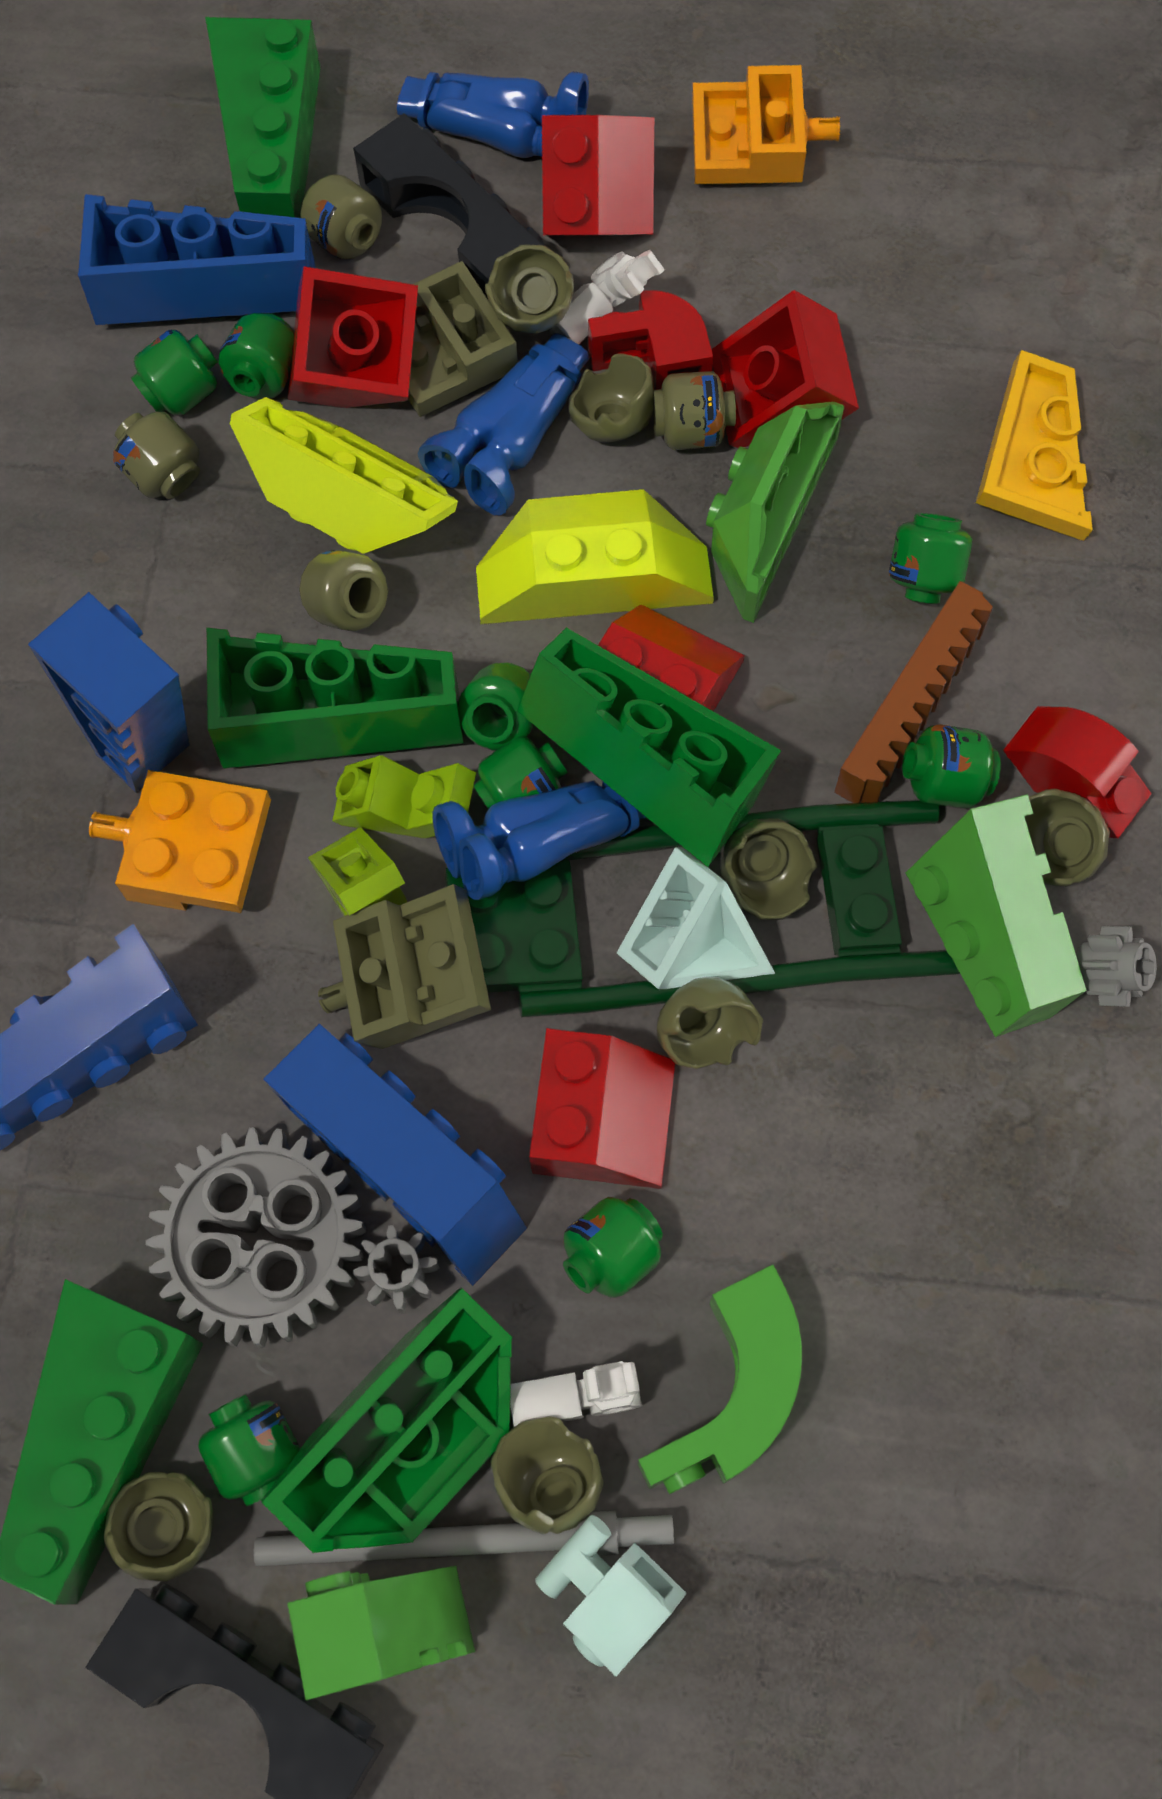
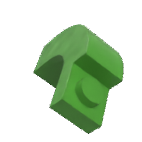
[638,1265,802,1495]

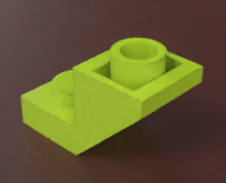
[332,755,476,839]

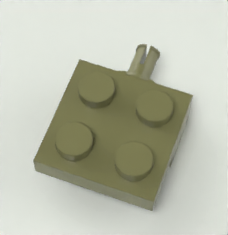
[408,261,518,417]
[318,884,491,1049]

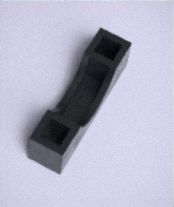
[353,113,545,302]
[85,1583,384,1799]

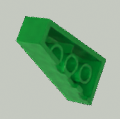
[205,17,320,218]
[206,627,463,769]
[517,627,781,867]
[0,1279,203,1605]

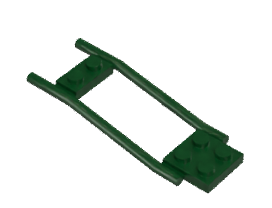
[445,800,960,1017]

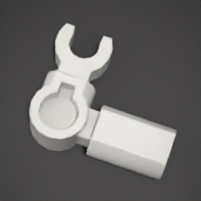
[549,250,665,344]
[510,1361,642,1427]

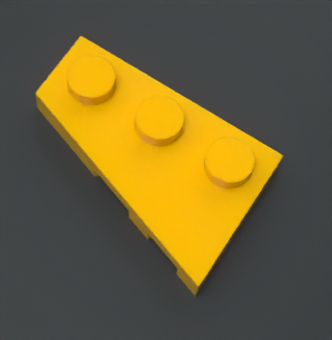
[976,350,1093,541]

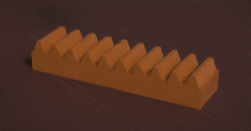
[834,581,993,803]

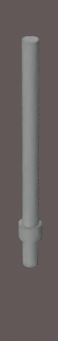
[254,1511,674,1566]

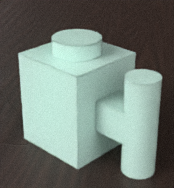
[535,1515,687,1676]

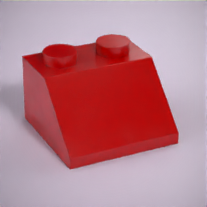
[542,115,654,235]
[288,266,418,408]
[711,290,859,448]
[598,605,745,712]
[529,1028,675,1189]

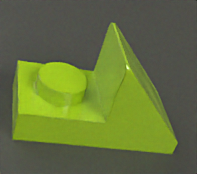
[308,827,407,916]

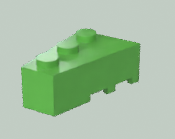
[905,794,1087,1037]
[287,1566,475,1700]

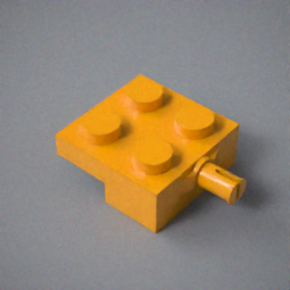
[692,65,840,184]
[89,770,271,913]

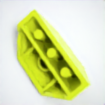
[230,397,458,554]
[476,489,714,624]

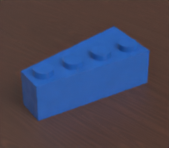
[78,194,316,325]
[28,592,189,793]
[0,924,198,1150]
[263,1023,527,1286]

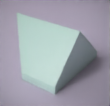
[617,847,775,989]

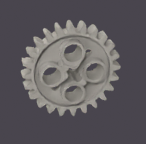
[145,1127,366,1348]

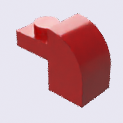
[588,290,713,390]
[1003,706,1152,839]

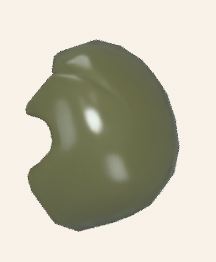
[485,245,574,334]
[569,353,655,442]
[1024,789,1110,887]
[720,818,817,919]
[657,977,763,1069]
[491,1416,604,1535]
[104,1472,214,1582]

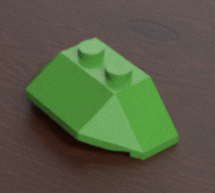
[706,402,844,623]

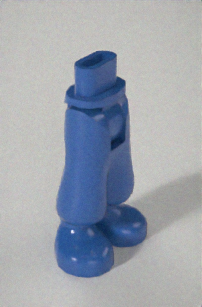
[397,71,589,158]
[418,334,589,515]
[432,780,646,900]

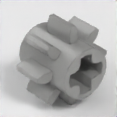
[1076,926,1157,1007]
[353,1225,440,1314]

